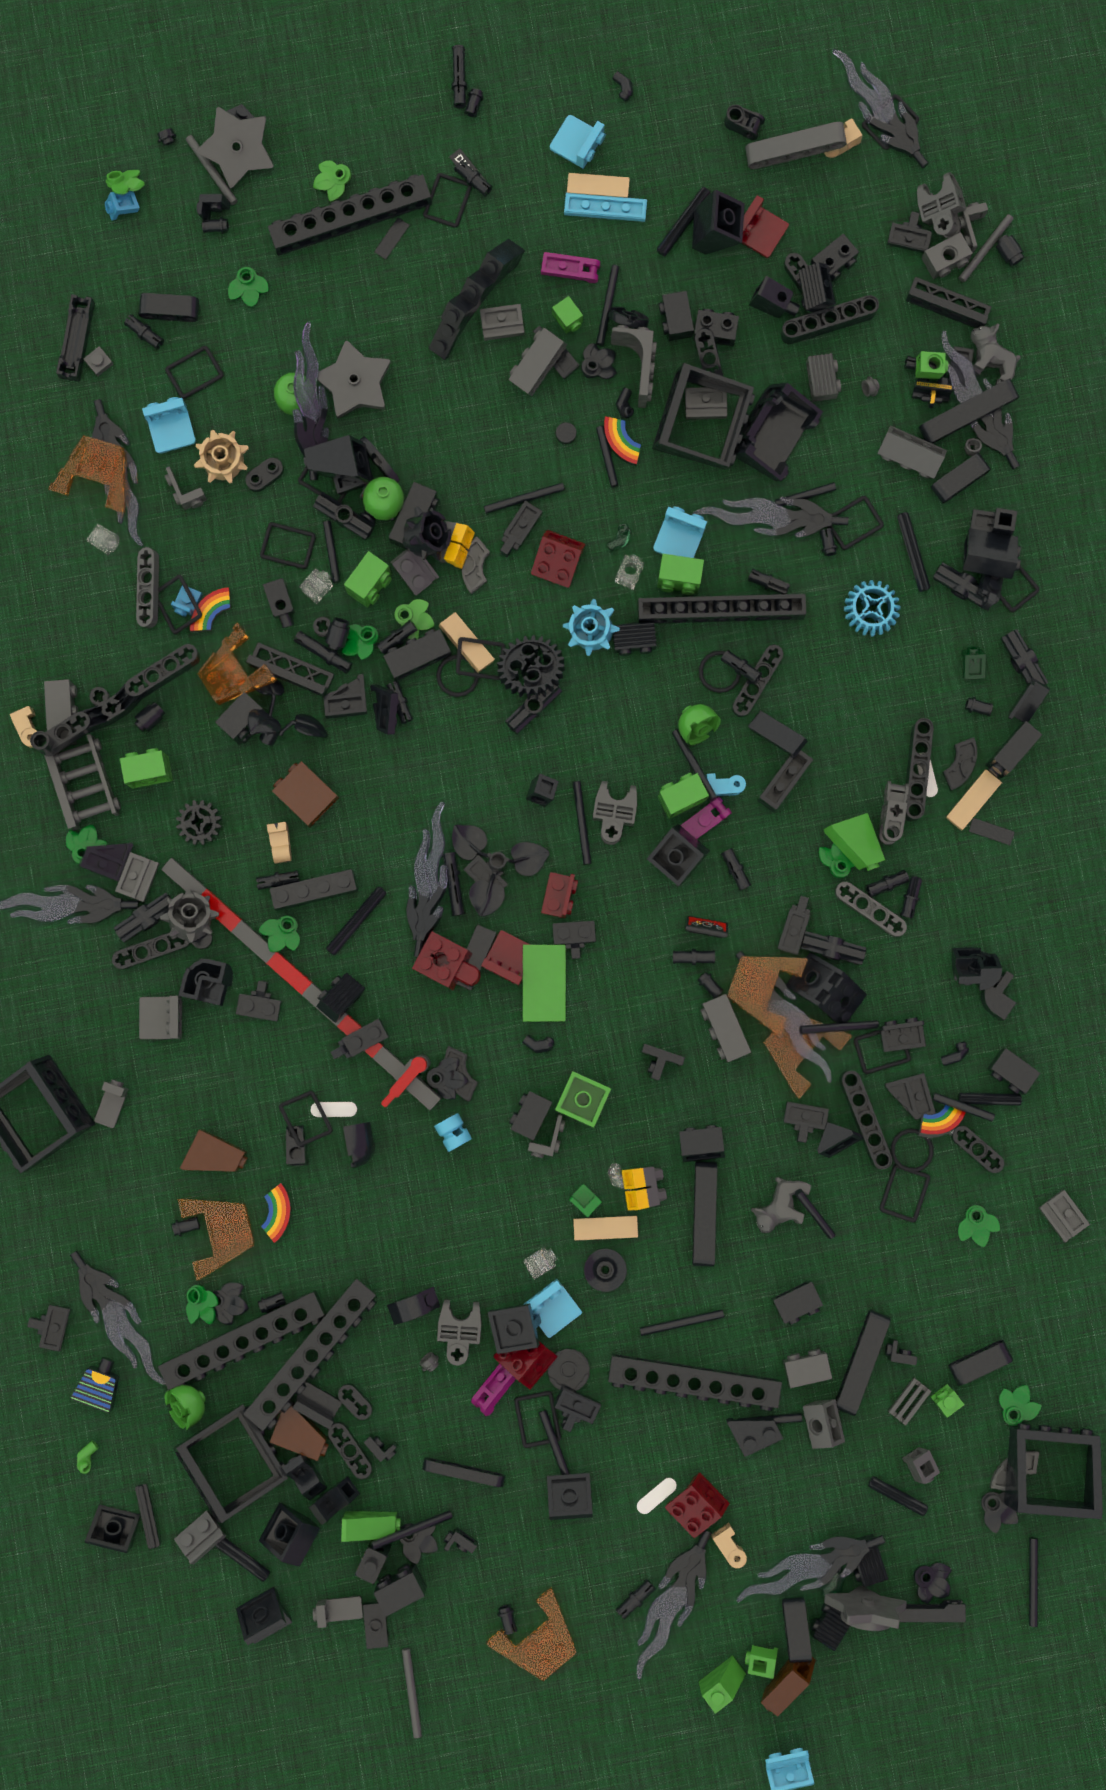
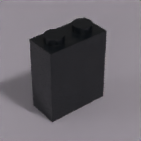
[963,528,1021,579]
[986,721,1042,778]

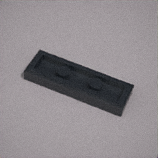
[748,711,808,757]
[457,924,497,991]

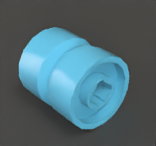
[434,1113,472,1152]

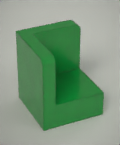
[569,1184,602,1217]

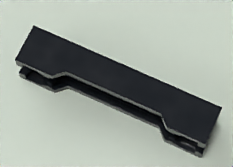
[56,294,95,382]
[898,1599,966,1622]

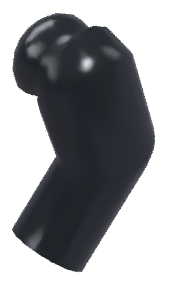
[522,1035,555,1053]

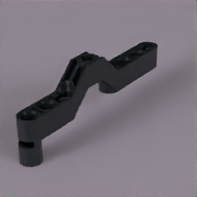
[30,644,200,756]

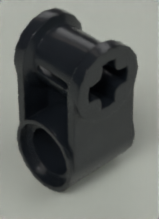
[724,104,765,140]

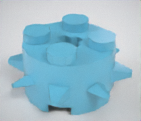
[563,599,620,656]

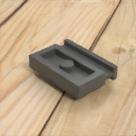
[480,304,525,341]
[685,387,727,420]
[390,549,439,595]
[115,852,160,902]
[1038,1189,1090,1243]
[174,1510,226,1565]

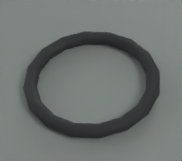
[699,651,741,693]
[436,655,479,697]
[891,1129,934,1172]

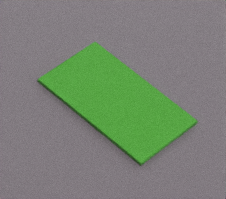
[523,945,566,1022]

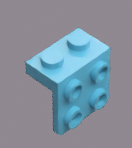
[550,115,606,169]
[142,397,196,454]
[653,506,707,558]
[765,1748,814,1790]

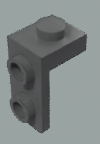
[958,202,988,253]
[165,466,207,510]
[94,1079,129,1128]
[528,1114,566,1158]
[313,1596,363,1628]

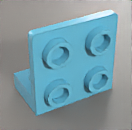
[524,1279,582,1338]

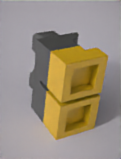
[440,521,475,569]
[621,1167,667,1210]

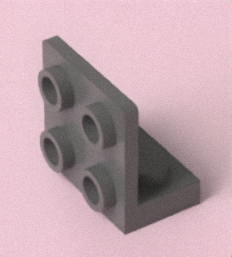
[139,996,182,1039]

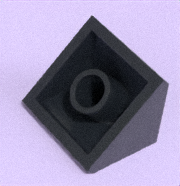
[85,1504,140,1553]

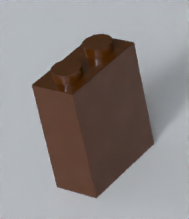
[272,761,339,828]

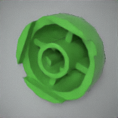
[274,372,315,416]
[363,477,404,520]
[678,704,721,745]
[165,1385,205,1430]

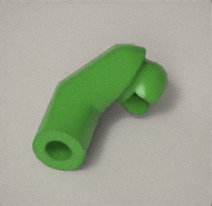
[77,1440,99,1474]

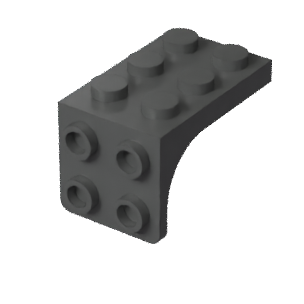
[611,325,657,408]

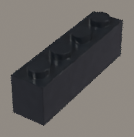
[270,869,359,911]

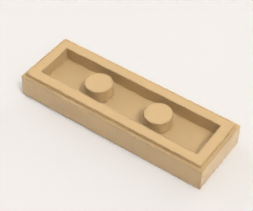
[567,173,629,198]
[439,612,495,673]
[945,770,1002,831]
[573,1216,638,1240]

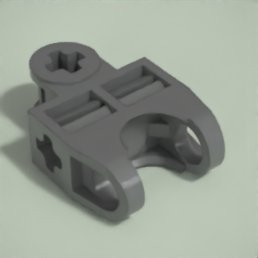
[917,172,967,238]
[592,780,637,845]
[878,781,909,845]
[437,1300,482,1366]

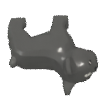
[970,323,1021,385]
[751,1177,811,1233]

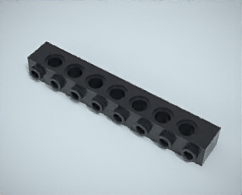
[268,174,432,256]
[637,594,806,624]
[243,1279,377,1431]
[158,1290,326,1390]
[608,1354,782,1411]

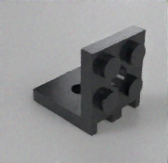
[786,952,867,1023]

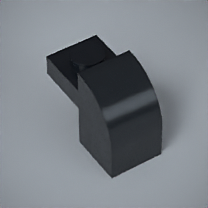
[970,508,1017,535]
[981,971,1016,1021]
[387,1287,441,1325]
[282,1455,327,1500]
[309,1476,360,1525]

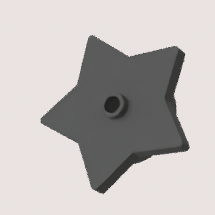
[196,107,274,188]
[314,341,391,419]
[824,1585,907,1631]

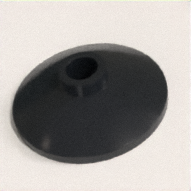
[584,1249,627,1292]

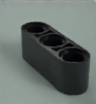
[138,293,199,322]
[930,453,991,504]
[948,1340,1013,1386]
[782,1597,812,1663]

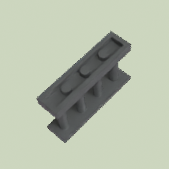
[44,734,121,831]

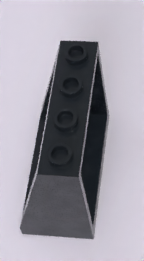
[652,363,755,470]
[0,1055,96,1173]
[172,1404,288,1523]
[1004,1423,1103,1519]

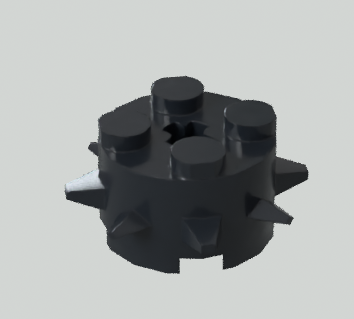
[402,506,451,561]

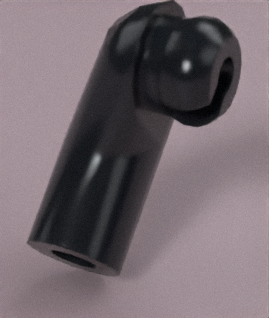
[612,71,633,101]
[616,387,634,418]
[941,1041,969,1066]

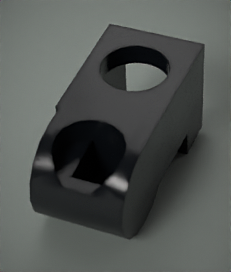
[286,1125,308,1166]

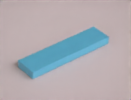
[564,193,647,222]

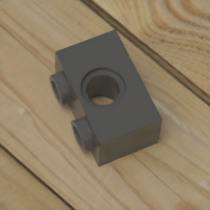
[921,232,972,279]
[803,1399,845,1449]

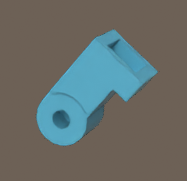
[706,773,746,796]

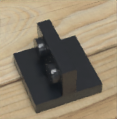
[640,1044,685,1081]
[488,1303,541,1354]
[547,1473,593,1520]
[236,1587,292,1645]

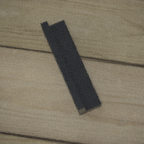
[906,277,992,328]
[246,642,335,697]

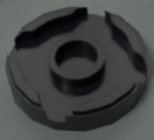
[608,306,649,328]
[548,1348,590,1391]

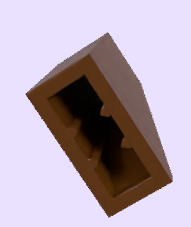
[180,1129,248,1172]
[270,1400,329,1461]
[761,1657,816,1717]

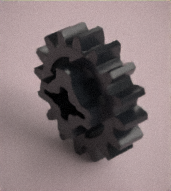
[176,800,222,846]

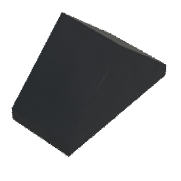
[817,1122,864,1158]

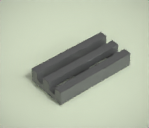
[888,1377,931,1425]

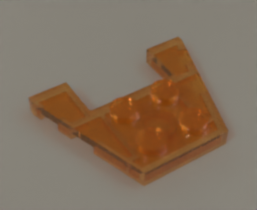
[48,435,125,513]
[197,622,276,705]
[727,956,808,1037]
[763,1010,852,1099]
[178,1198,255,1281]
[486,1587,576,1681]

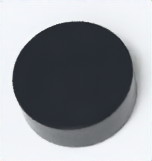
[556,422,576,445]
[192,933,213,949]

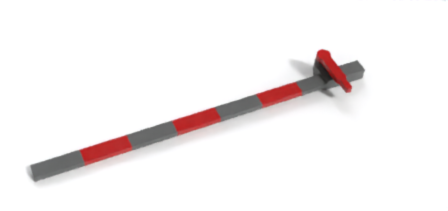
[161,858,443,1110]

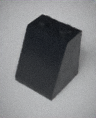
[692,190,745,255]
[304,435,373,484]

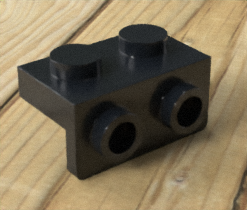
[879,1017,926,1052]

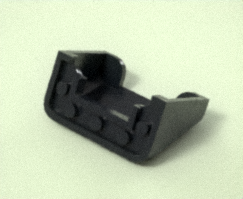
[734,383,823,481]

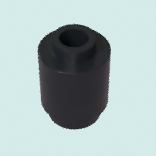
[995,234,1025,267]
[325,617,350,650]
[134,702,166,732]

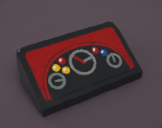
[685,916,728,939]

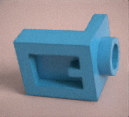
[105,190,140,221]
[171,585,203,617]

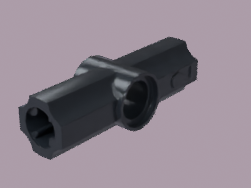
[313,492,375,540]
[932,562,985,610]
[1001,629,1048,685]
[505,684,562,735]
[114,893,172,943]
[800,931,866,965]

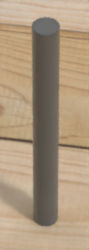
[185,135,238,205]
[958,214,1014,283]
[402,1648,422,1738]

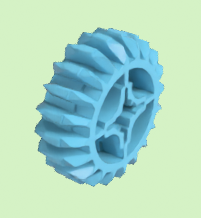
[844,580,900,637]

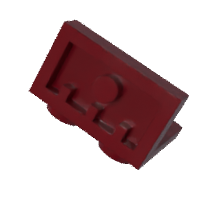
[742,195,789,258]
[531,530,586,588]
[541,872,578,919]
[481,930,530,986]
[494,1341,558,1390]
[665,1472,730,1538]

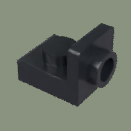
[196,194,231,220]
[885,1338,917,1365]
[364,1434,397,1462]
[443,1527,478,1553]

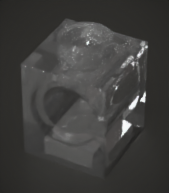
[615,555,644,590]
[299,568,333,604]
[523,1247,557,1279]

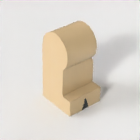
[824,118,862,158]
[10,706,37,748]
[267,822,292,864]
[711,1522,747,1568]

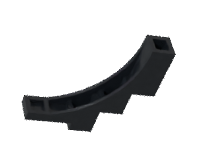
[428,239,525,360]

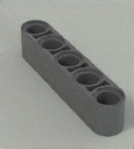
[745,122,847,169]

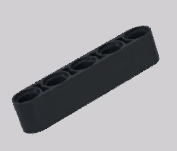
[781,295,879,344]
[918,378,1020,444]
[905,718,934,822]
[839,1071,892,1170]
[692,1161,717,1267]
[835,1309,891,1416]

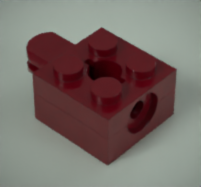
[412,931,481,990]

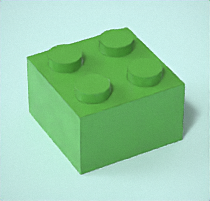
[344,551,392,608]
[657,554,704,595]
[120,748,173,789]
[658,773,709,819]
[555,1071,611,1128]

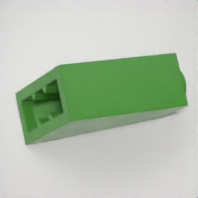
[823,813,885,871]
[341,1511,401,1542]
[699,1655,746,1714]

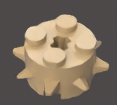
[194,430,249,484]

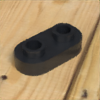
[245,458,284,492]

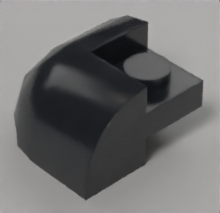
[952,947,1002,991]
[178,959,233,1006]
[343,1122,375,1168]

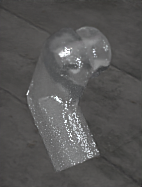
[608,1163,631,1191]

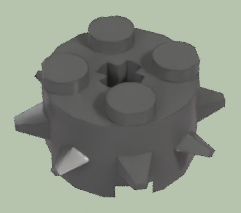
[160,889,219,943]

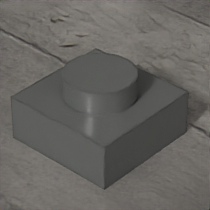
[84,346,113,377]

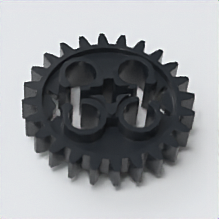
[497,635,565,699]

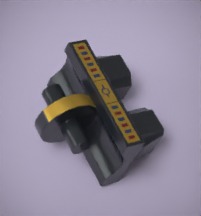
[912,377,953,409]

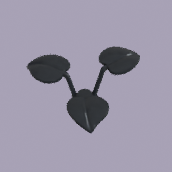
[248,674,328,745]
[452,824,549,917]

